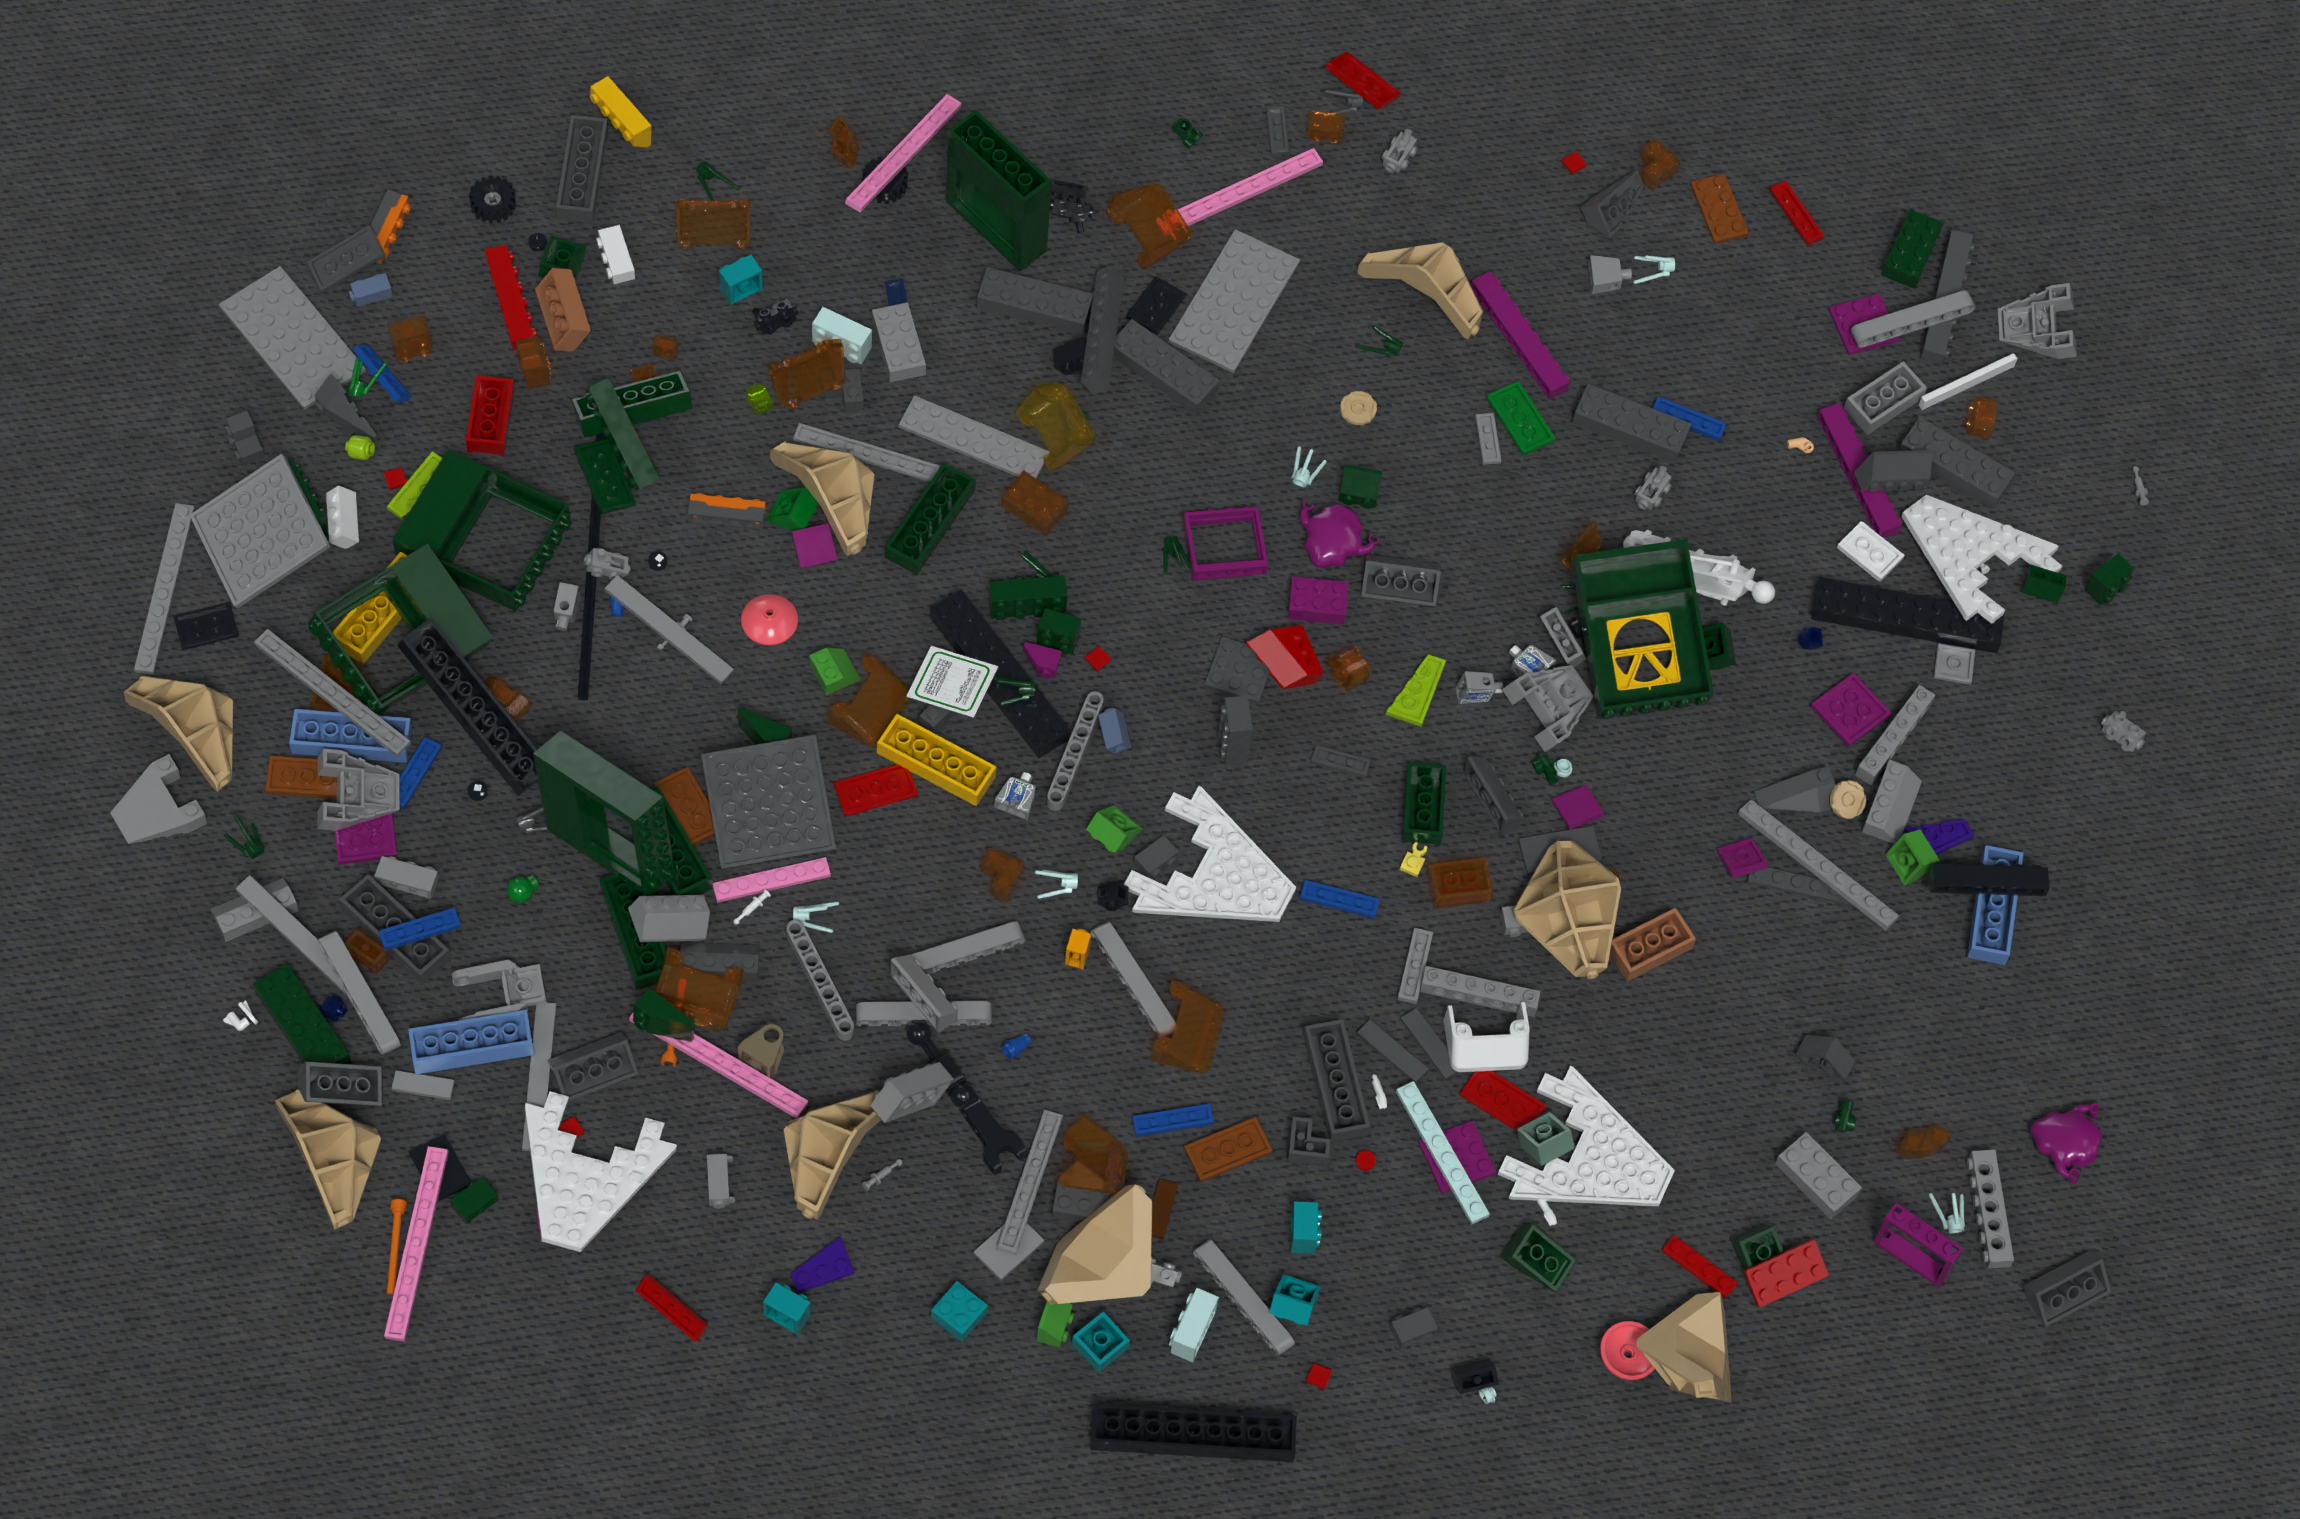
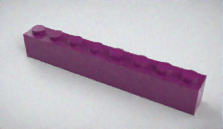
[1471,271,1570,400]
[1817,403,1902,538]

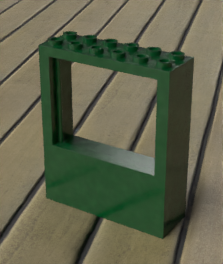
[946,110,1051,272]
[393,449,572,611]
[308,543,493,715]
[533,730,675,896]

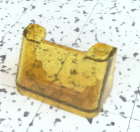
[1015,383,1096,471]

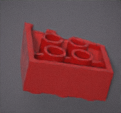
[1246,625,1324,690]

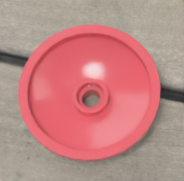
[741,594,798,645]
[1600,1321,1655,1380]

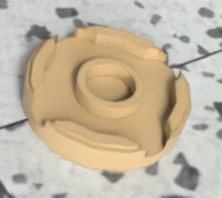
[1340,391,1377,425]
[1830,780,1866,819]

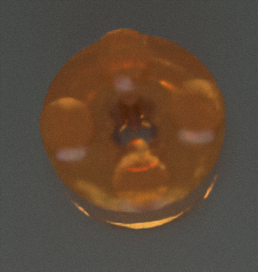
[1328,646,1371,691]

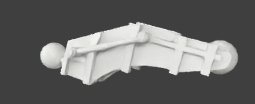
[1623,530,1775,605]

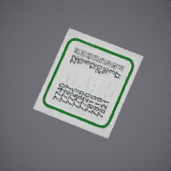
[906,646,998,717]

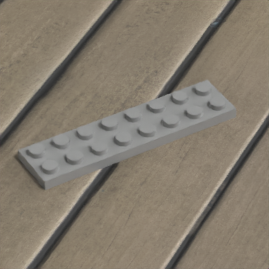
[899,395,1050,484]

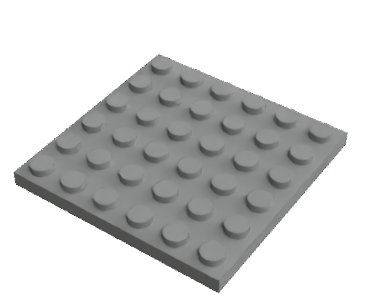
[190,454,330,608]

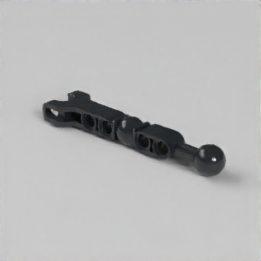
[906,1021,1027,1175]

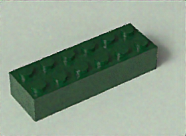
[572,371,692,438]
[584,378,660,491]
[885,462,976,575]
[651,786,713,895]
[600,875,673,990]
[253,964,351,1064]

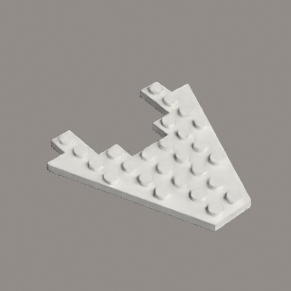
[1901,495,2062,624]
[1124,786,1296,922]
[1498,1066,1675,1207]
[525,1091,677,1252]

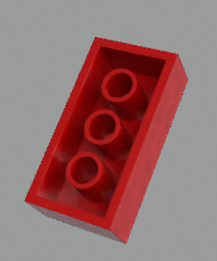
[466,376,515,455]

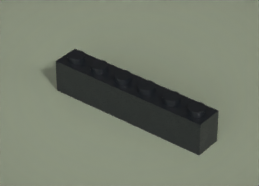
[1929,862,2049,896]

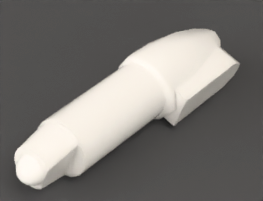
[1372,1074,1387,1109]
[1537,1200,1557,1226]

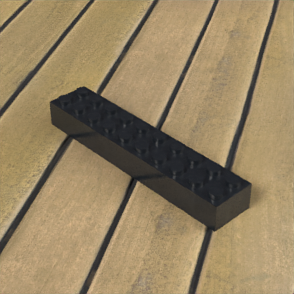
[1811,577,2005,653]
[930,590,1071,759]
[397,618,538,796]
[1090,1403,1297,1462]

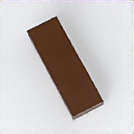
[1151,1179,1178,1240]

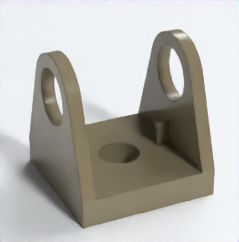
[738,1024,784,1080]

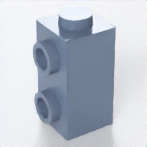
[348,273,392,307]
[1098,708,1131,753]

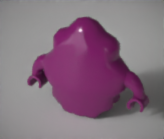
[1300,500,1380,568]
[2030,1103,2102,1184]

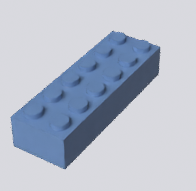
[289,709,412,763]
[1967,845,2023,965]
[408,1010,534,1075]

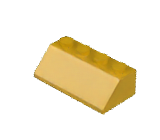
[590,76,652,148]

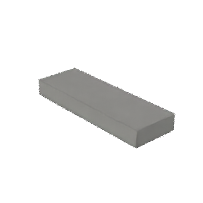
[1475,413,1501,465]
[391,1070,455,1100]

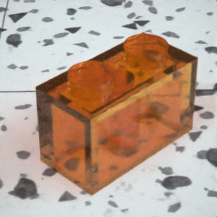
[1307,111,1345,143]
[1965,396,1997,440]
[344,929,389,975]

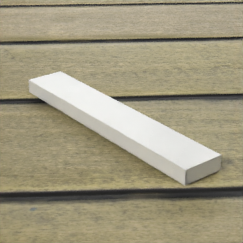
[1919,354,2017,410]

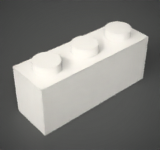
[596,225,635,284]
[326,486,359,549]

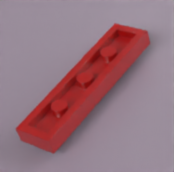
[1770,180,1824,246]
[1662,1235,1738,1299]
[636,1274,708,1342]

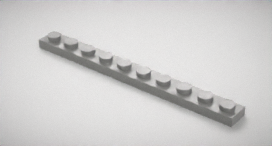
[134,503,195,675]
[254,629,411,758]
[1738,800,1899,931]

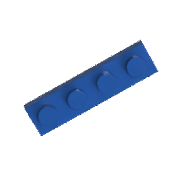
[353,345,412,402]
[1653,396,1727,441]
[399,737,442,810]
[1300,880,1380,919]
[379,908,461,951]
[1132,1104,1214,1137]

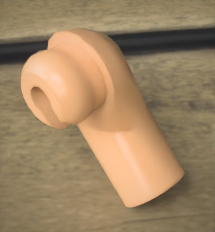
[1786,437,1814,453]

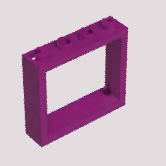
[1182,506,1268,581]
[1873,1203,1963,1288]

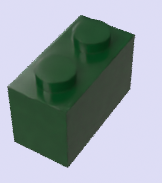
[2022,565,2067,603]
[450,1177,498,1224]

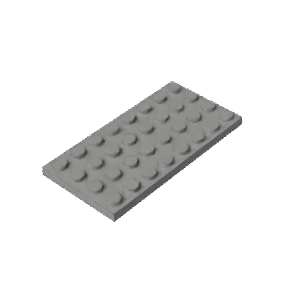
[1168,229,1300,373]
[219,266,366,410]

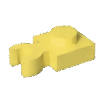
[1400,842,1427,877]

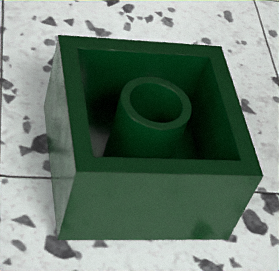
[538,236,586,283]
[2085,553,2134,606]
[1037,608,1081,655]

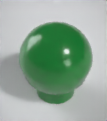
[507,875,539,903]

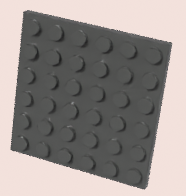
[701,735,836,869]

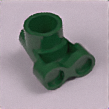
[1172,119,1203,149]
[1531,752,1559,785]
[1833,1100,1856,1133]

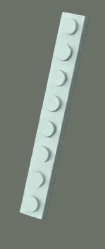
[1396,1081,1489,1225]

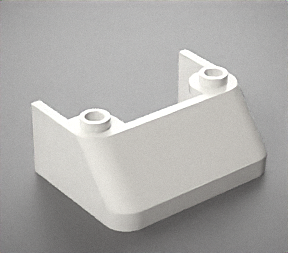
[1443,1002,1529,1072]

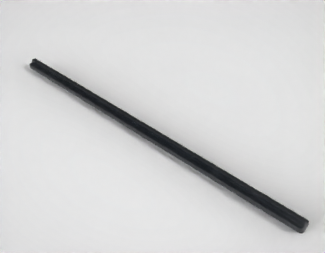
[578,433,606,700]

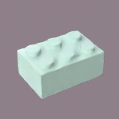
[812,307,872,364]
[1169,1288,1219,1362]

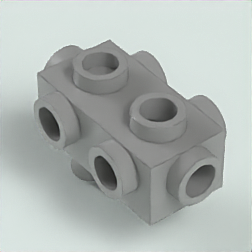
[1382,129,1418,173]
[1634,466,1672,510]
[583,548,630,581]
[2101,711,2146,752]
[1151,1257,1182,1287]

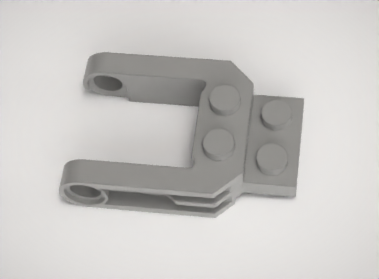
[451,960,547,1020]

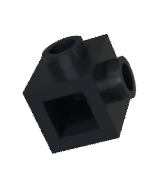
[1098,881,1129,911]

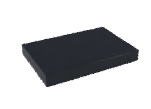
[1126,276,1187,335]
[173,602,239,651]
[409,1134,471,1202]

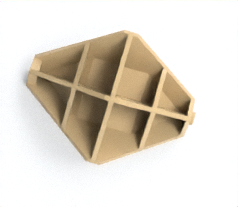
[1357,242,1483,339]
[770,441,874,556]
[124,676,233,792]
[1514,841,1621,979]
[275,1089,381,1230]
[784,1090,882,1220]
[1037,1184,1152,1305]
[1637,1292,1731,1403]

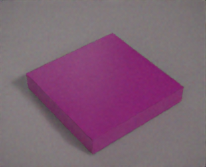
[791,523,837,569]
[1552,785,1604,830]
[1717,838,1768,879]

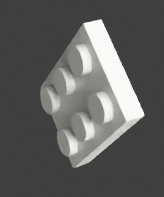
[1837,521,1904,582]

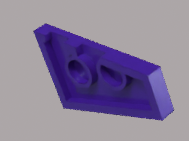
[1905,819,1974,855]
[791,1237,854,1294]

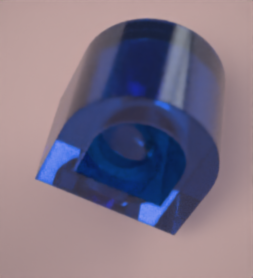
[1798,627,1823,650]
[319,996,347,1023]

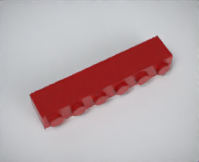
[485,244,537,350]

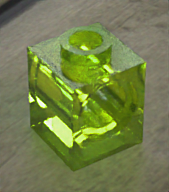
[746,383,773,416]

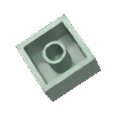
[1517,1112,1575,1166]

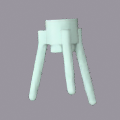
[1634,255,1675,284]
[1291,446,1326,487]
[1035,870,1078,899]
[793,902,839,933]
[1929,1193,1965,1234]

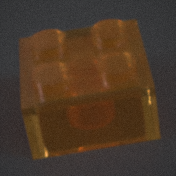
[652,335,679,361]
[630,364,657,383]

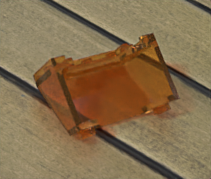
[676,200,751,249]
[767,339,845,410]

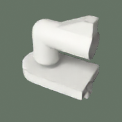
[223,1001,259,1031]

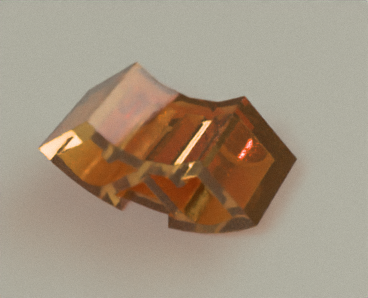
[827,116,859,169]
[484,676,532,722]
[1896,1124,1953,1159]

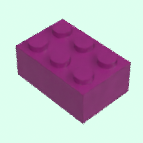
[1288,576,1349,625]

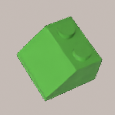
[809,648,861,695]
[1086,805,1143,853]
[1885,829,1940,886]
[1037,1301,1075,1348]

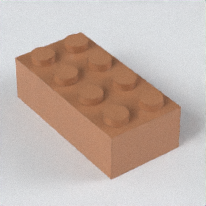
[535,268,591,352]
[1609,908,1696,982]

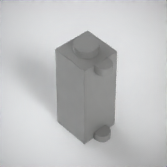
[707,1154,735,1209]

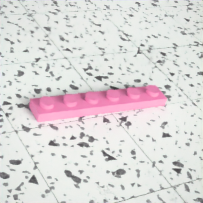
[713,857,831,903]

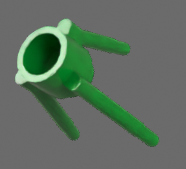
[348,357,387,398]

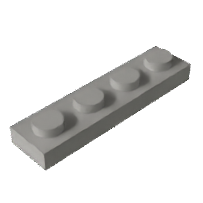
[1397,928,1433,1004]

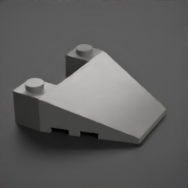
[1998,283,2077,359]
[1502,665,1593,752]
[317,748,400,831]
[110,754,207,844]

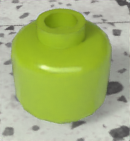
[345,435,375,460]

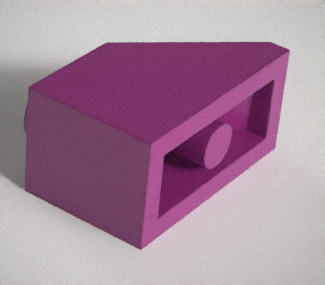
[1023,642,1062,679]

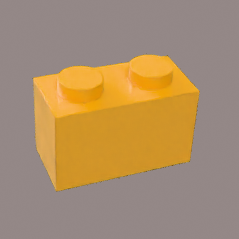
[1065,929,1091,970]

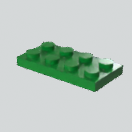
[1486,381,1556,456]

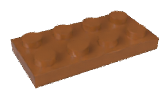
[1690,174,1749,244]
[265,756,337,799]
[653,767,715,846]
[1184,1117,1273,1183]

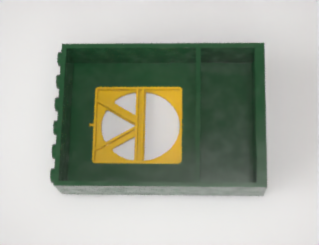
[1571,539,1714,719]

